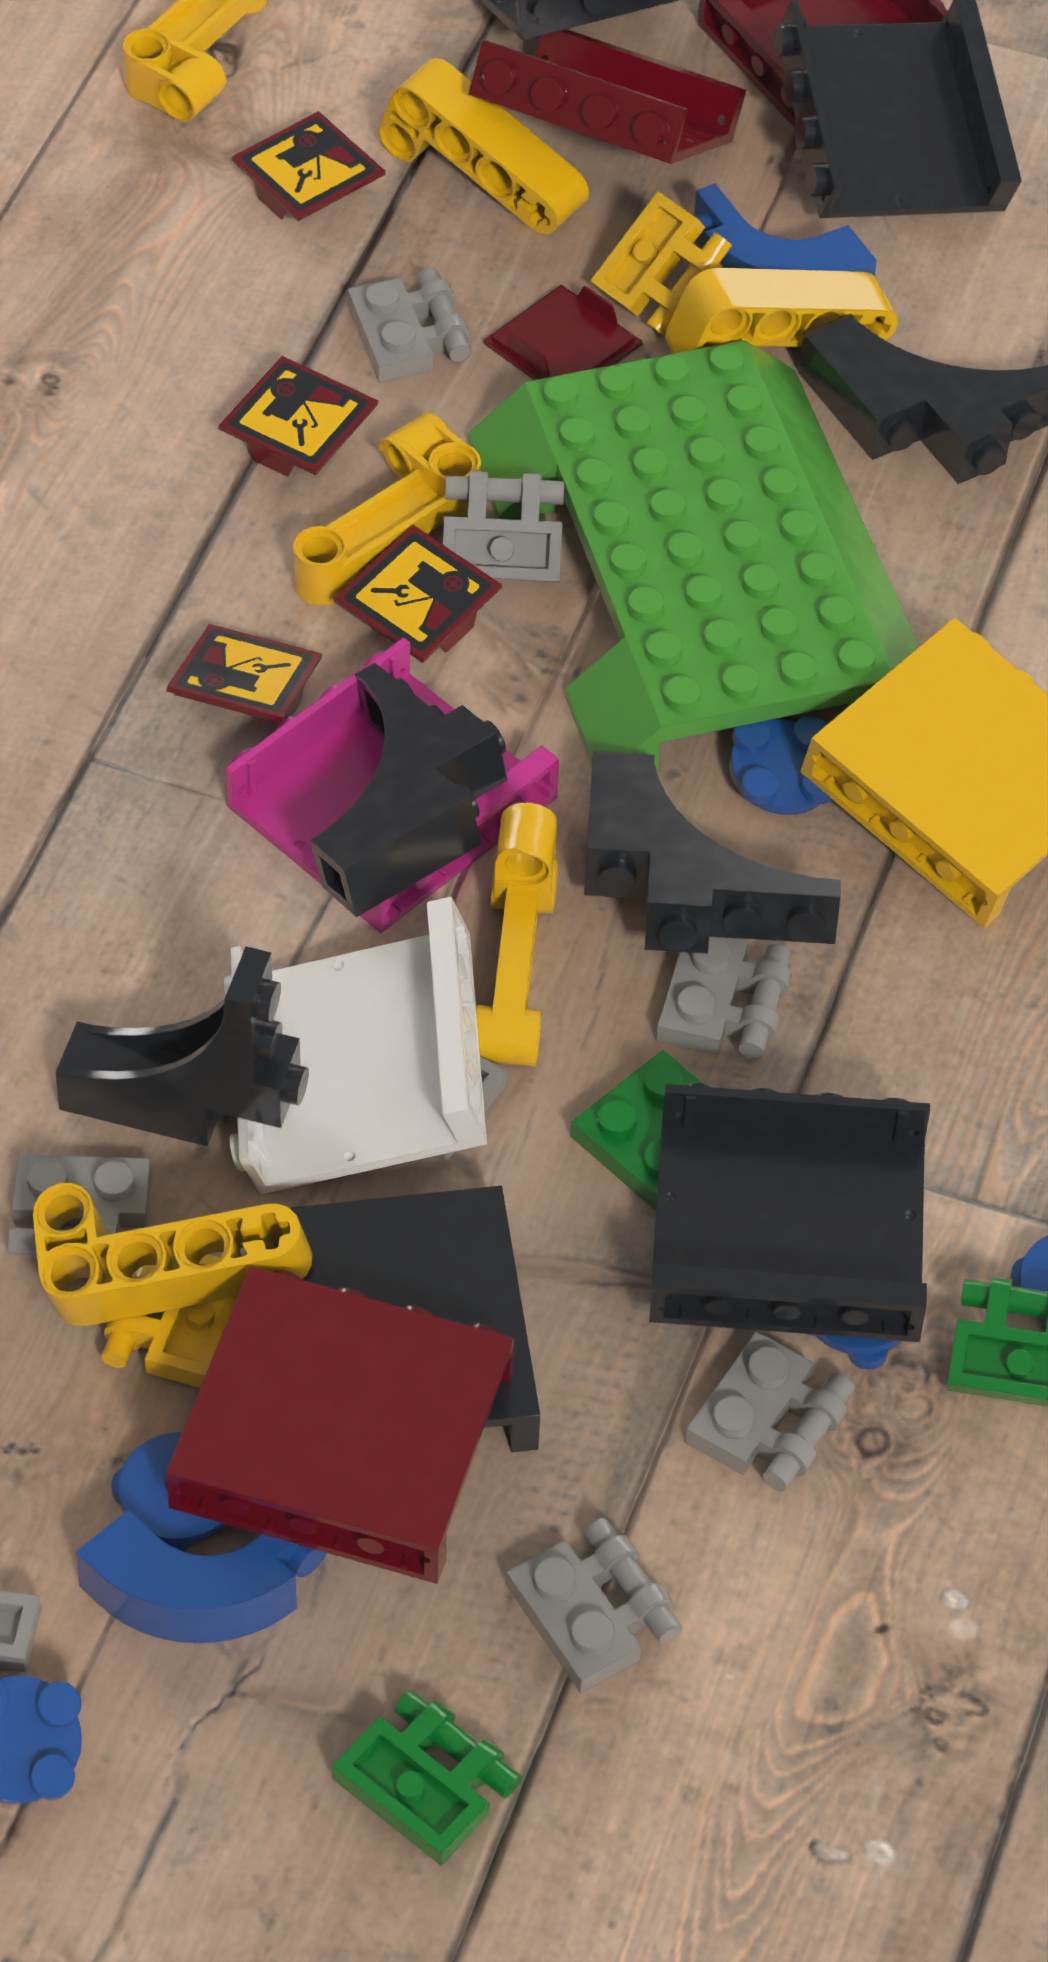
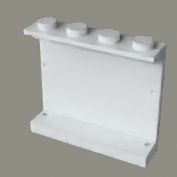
[224,897,487,1195]

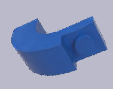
[693,183,877,276]
[75,1509,327,1643]

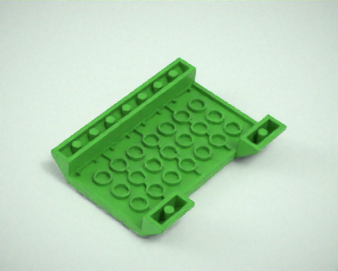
[468,340,919,774]

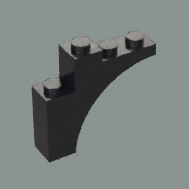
[799,314,1048,484]
[310,663,508,917]
[584,751,841,954]
[55,946,309,1147]

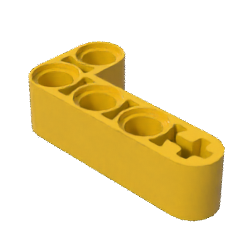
[378,58,589,235]
[665,268,899,354]
[33,1183,313,1326]

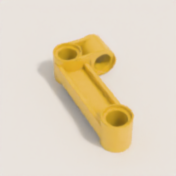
[123,0,268,122]
[293,412,481,606]
[476,803,559,1067]

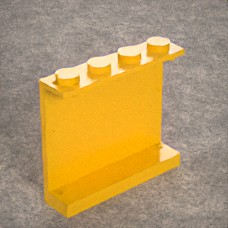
[800,617,1048,928]

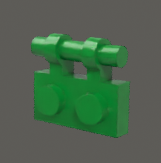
[947,1276,1048,1407]
[332,1689,522,1866]

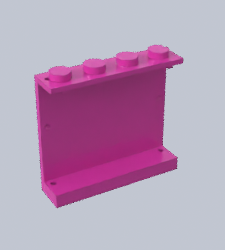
[225,637,559,933]

